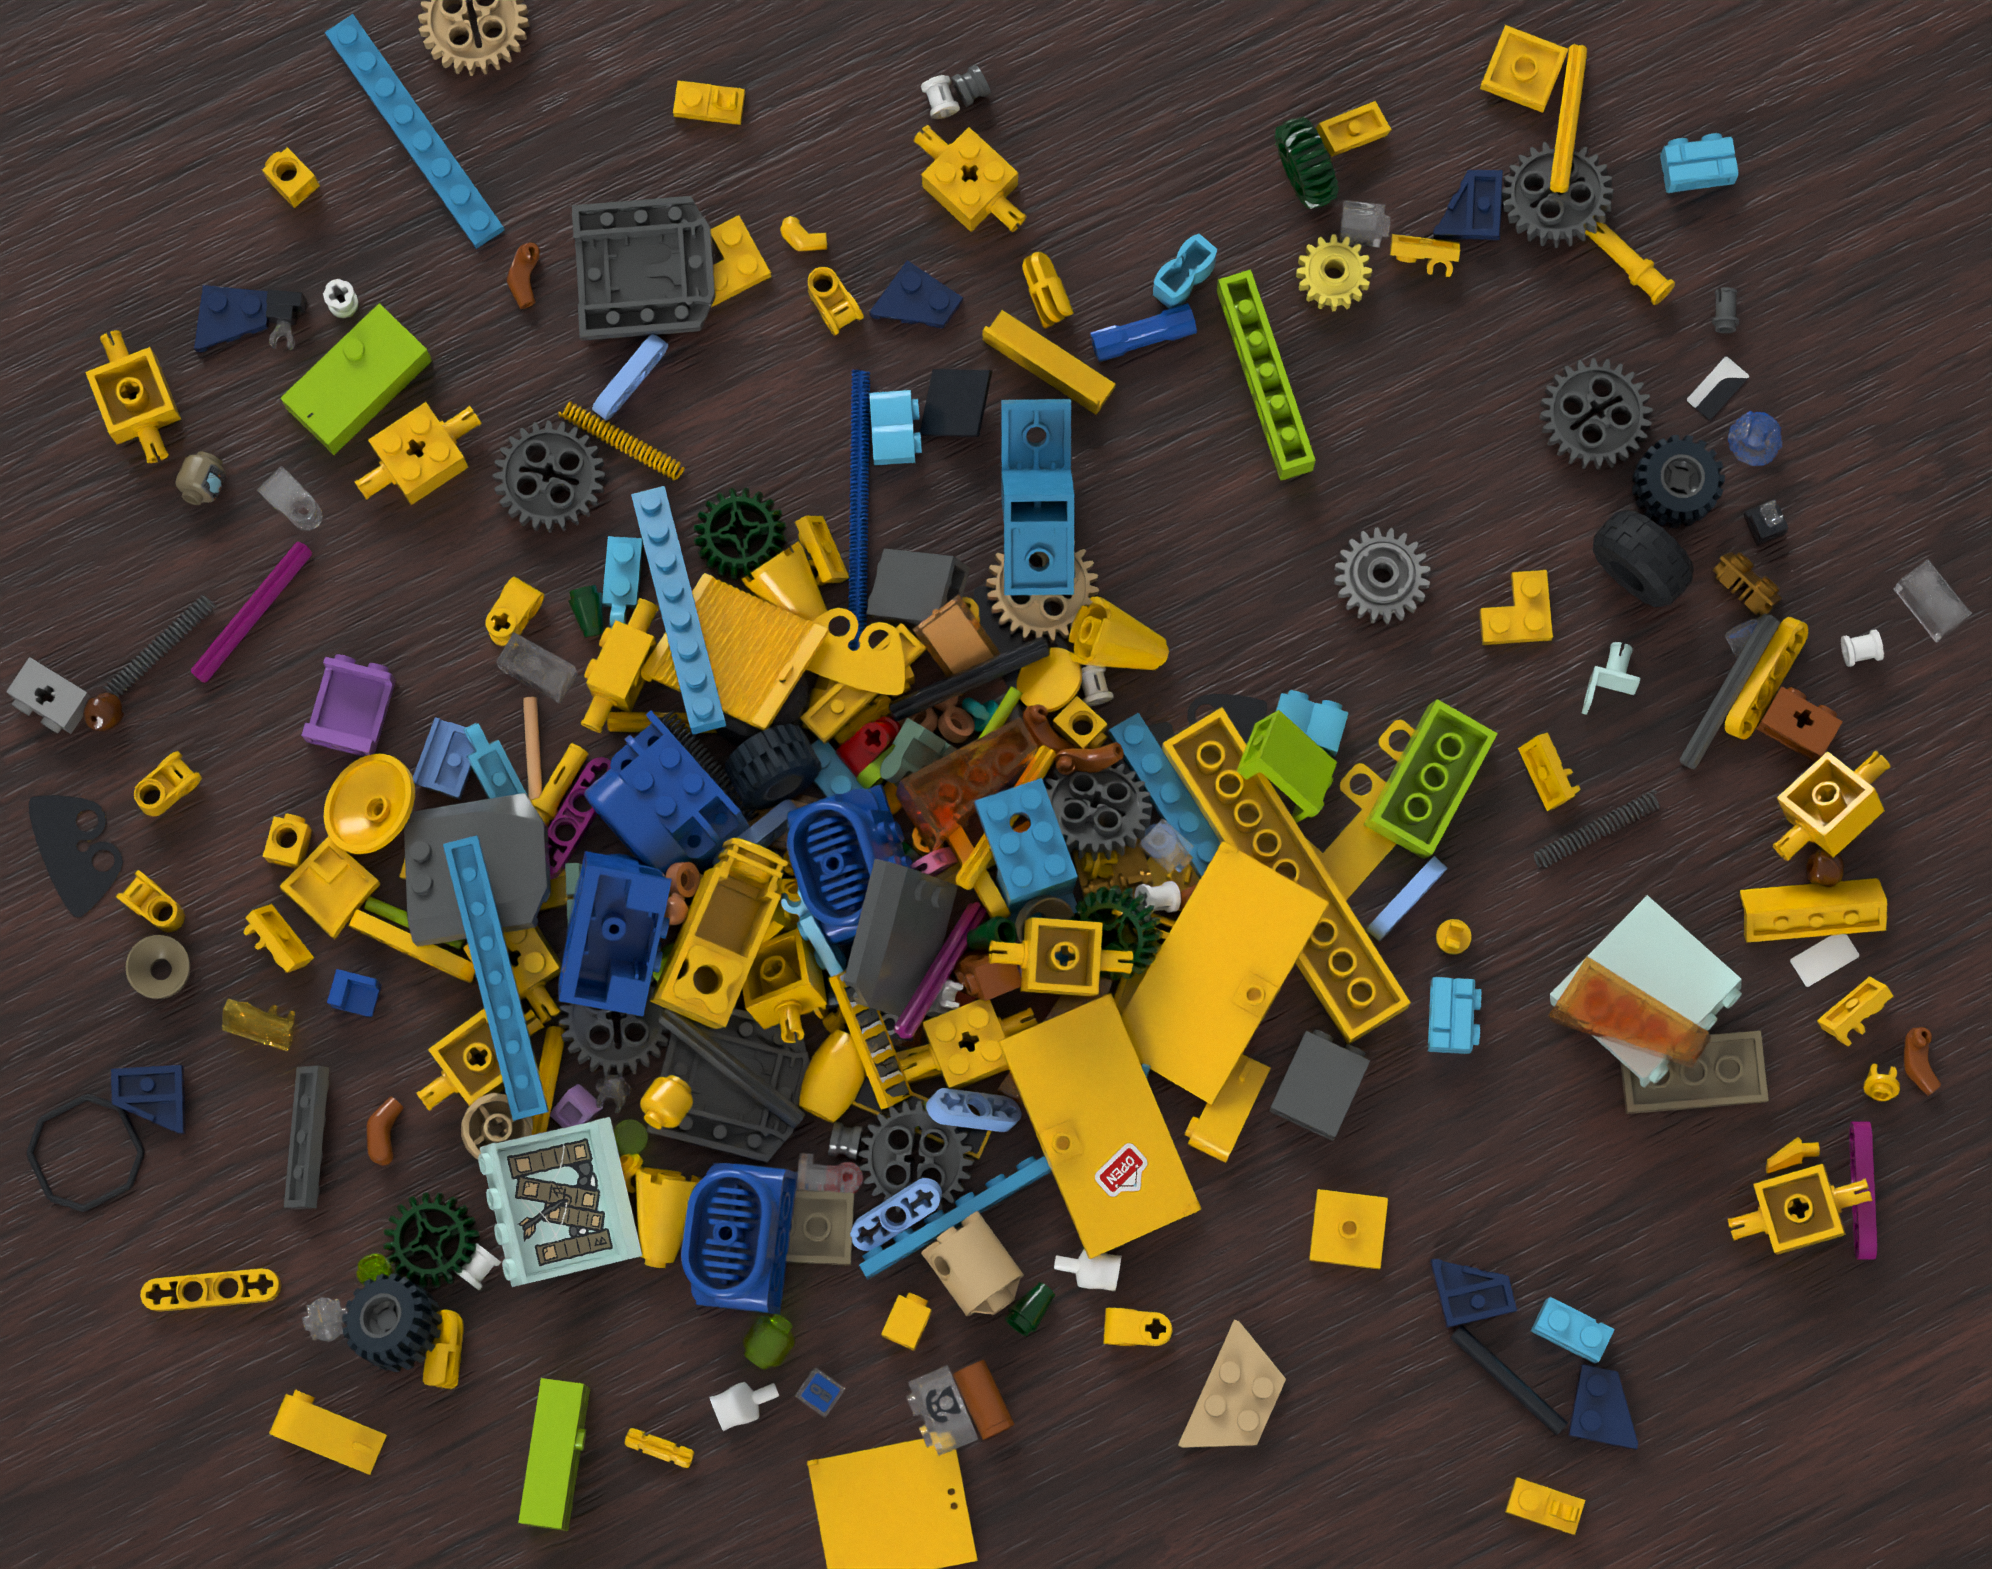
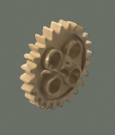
[418,0,529,76]
[986,540,1099,643]

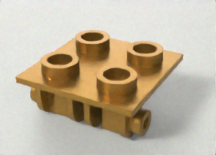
[1712,552,1782,616]
[1072,838,1153,910]

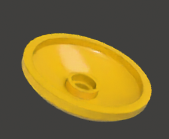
[324,754,415,854]

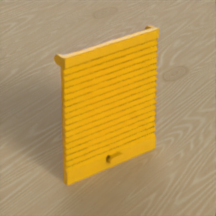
[640,573,829,731]
[807,1433,978,1569]

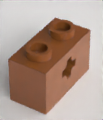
[1756,687,1843,762]
[951,950,1021,1001]

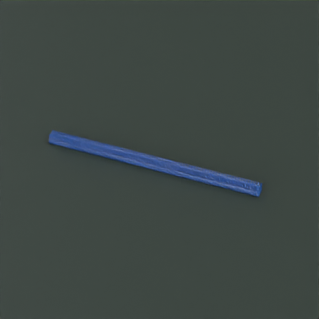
[848,369,870,651]

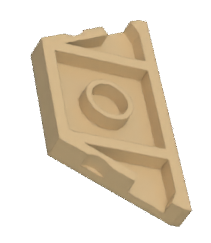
[1178,1319,1286,1448]

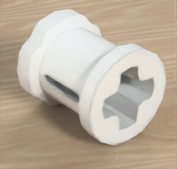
[921,75,960,119]
[323,279,359,318]
[1841,629,1884,667]
[1081,666,1114,707]
[1135,881,1181,915]
[455,1243,501,1290]

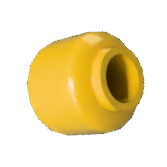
[640,1075,693,1129]

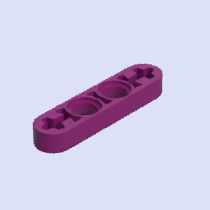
[548,757,611,880]
[1849,1121,1877,1260]

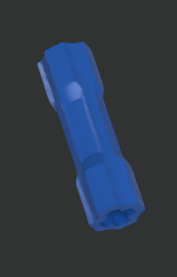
[1090,303,1197,362]

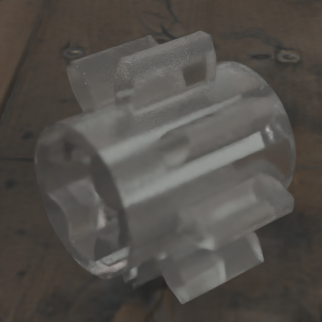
[302,1297,347,1342]

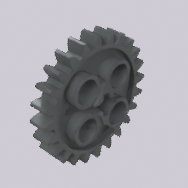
[1502,142,1614,248]
[1539,358,1653,470]
[493,420,606,533]
[1045,764,1152,861]
[559,974,671,1077]
[859,1099,974,1213]

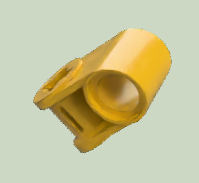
[808,267,864,336]
[486,576,544,646]
[134,751,202,816]
[116,870,185,932]
[1103,1308,1172,1346]

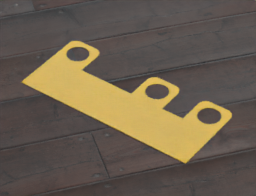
[1307,720,1415,901]

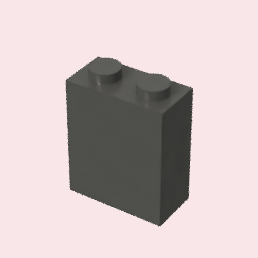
[866,548,970,629]
[1269,1029,1371,1141]

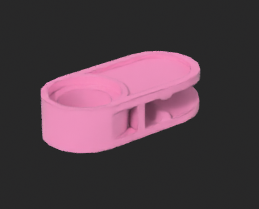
[910,847,958,877]

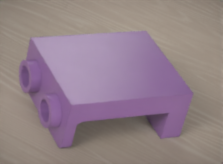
[301,654,396,757]

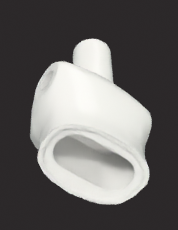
[1054,1249,1122,1292]
[709,1382,779,1432]

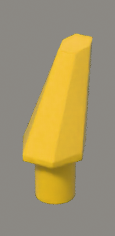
[1766,1137,1820,1173]

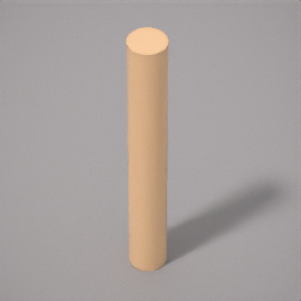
[523,697,542,800]

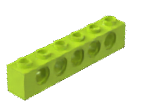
[1217,270,1316,481]

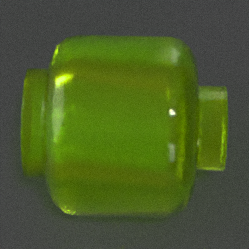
[743,1314,795,1369]

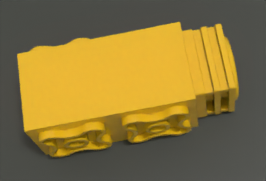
[650,838,788,1029]

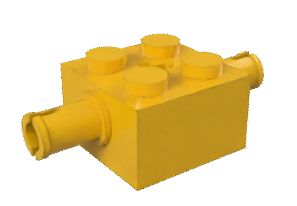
[913,125,1027,232]
[85,330,181,463]
[354,402,482,505]
[581,598,659,733]
[1773,751,1890,861]
[989,917,1133,996]
[463,926,562,1024]
[742,928,827,1043]
[899,999,1037,1090]
[416,1009,544,1111]
[1728,1164,1873,1255]

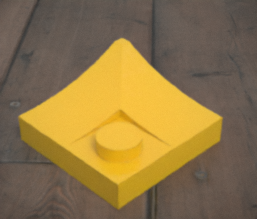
[280,836,380,940]

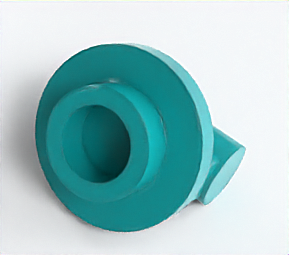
[962,697,998,732]

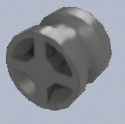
[951,64,991,107]
[828,1121,863,1161]

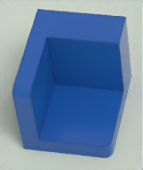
[327,969,382,1017]

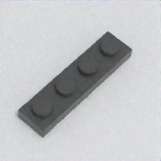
[284,1066,329,1209]

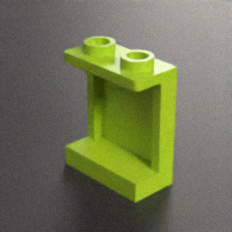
[1237,710,1337,823]

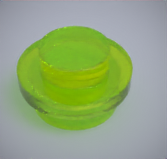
[613,1120,648,1155]
[356,1253,392,1284]

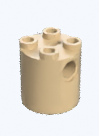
[921,1211,1024,1317]

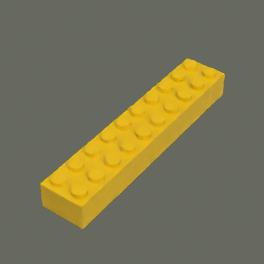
[1162,707,1411,1044]

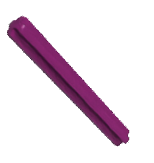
[191,541,312,683]
[894,902,987,1039]

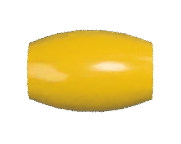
[799,1029,866,1123]

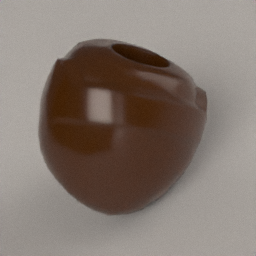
[83,692,124,731]
[1806,849,1844,887]

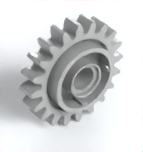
[1334,527,1430,624]

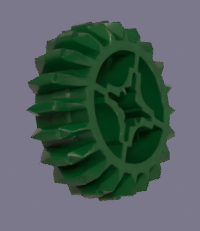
[1275,116,1339,209]
[694,488,787,580]
[1070,885,1163,981]
[383,1192,480,1289]

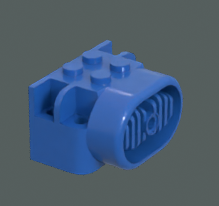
[584,711,750,877]
[787,784,913,945]
[558,851,672,1016]
[681,1163,798,1315]

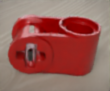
[835,716,901,778]

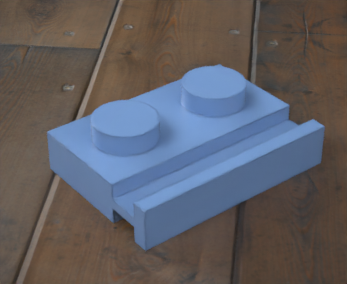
[413,717,475,800]

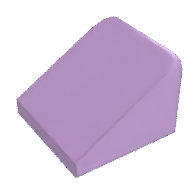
[550,1084,603,1128]

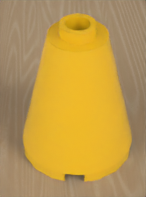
[741,541,827,623]
[1069,597,1169,670]
[636,1167,703,1268]

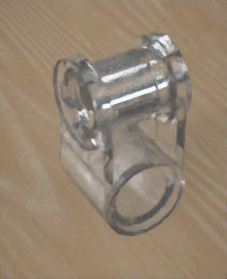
[257,466,323,531]

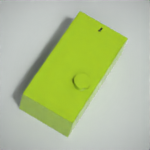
[280,303,432,455]
[1364,699,1498,859]
[518,1378,590,1531]

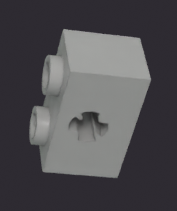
[6,657,92,734]

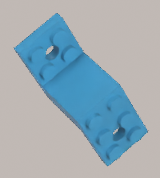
[1001,399,1074,595]
[974,778,1078,965]

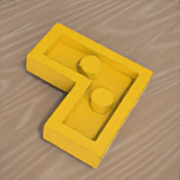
[711,215,771,307]
[1479,570,1553,645]

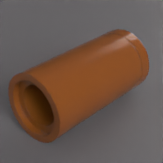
[952,1360,1015,1440]

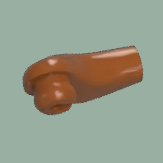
[507,242,540,309]
[1023,704,1074,754]
[1055,742,1124,775]
[1904,1027,1941,1096]
[367,1096,404,1166]

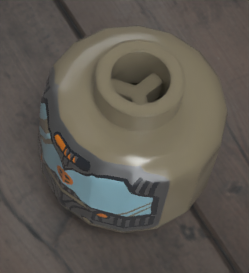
[175,452,226,505]

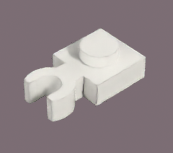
[926,979,963,1017]

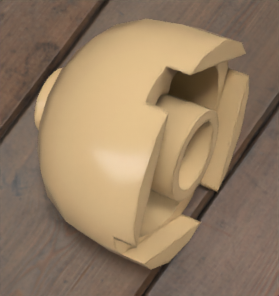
[461,1093,533,1160]

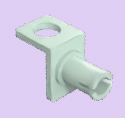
[1582,642,1640,715]

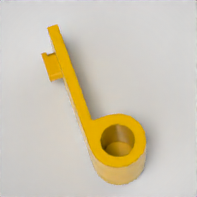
[1184,1054,1271,1163]
[269,1390,387,1475]

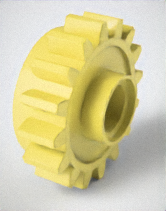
[1296,234,1372,311]

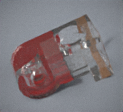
[797,1153,863,1194]

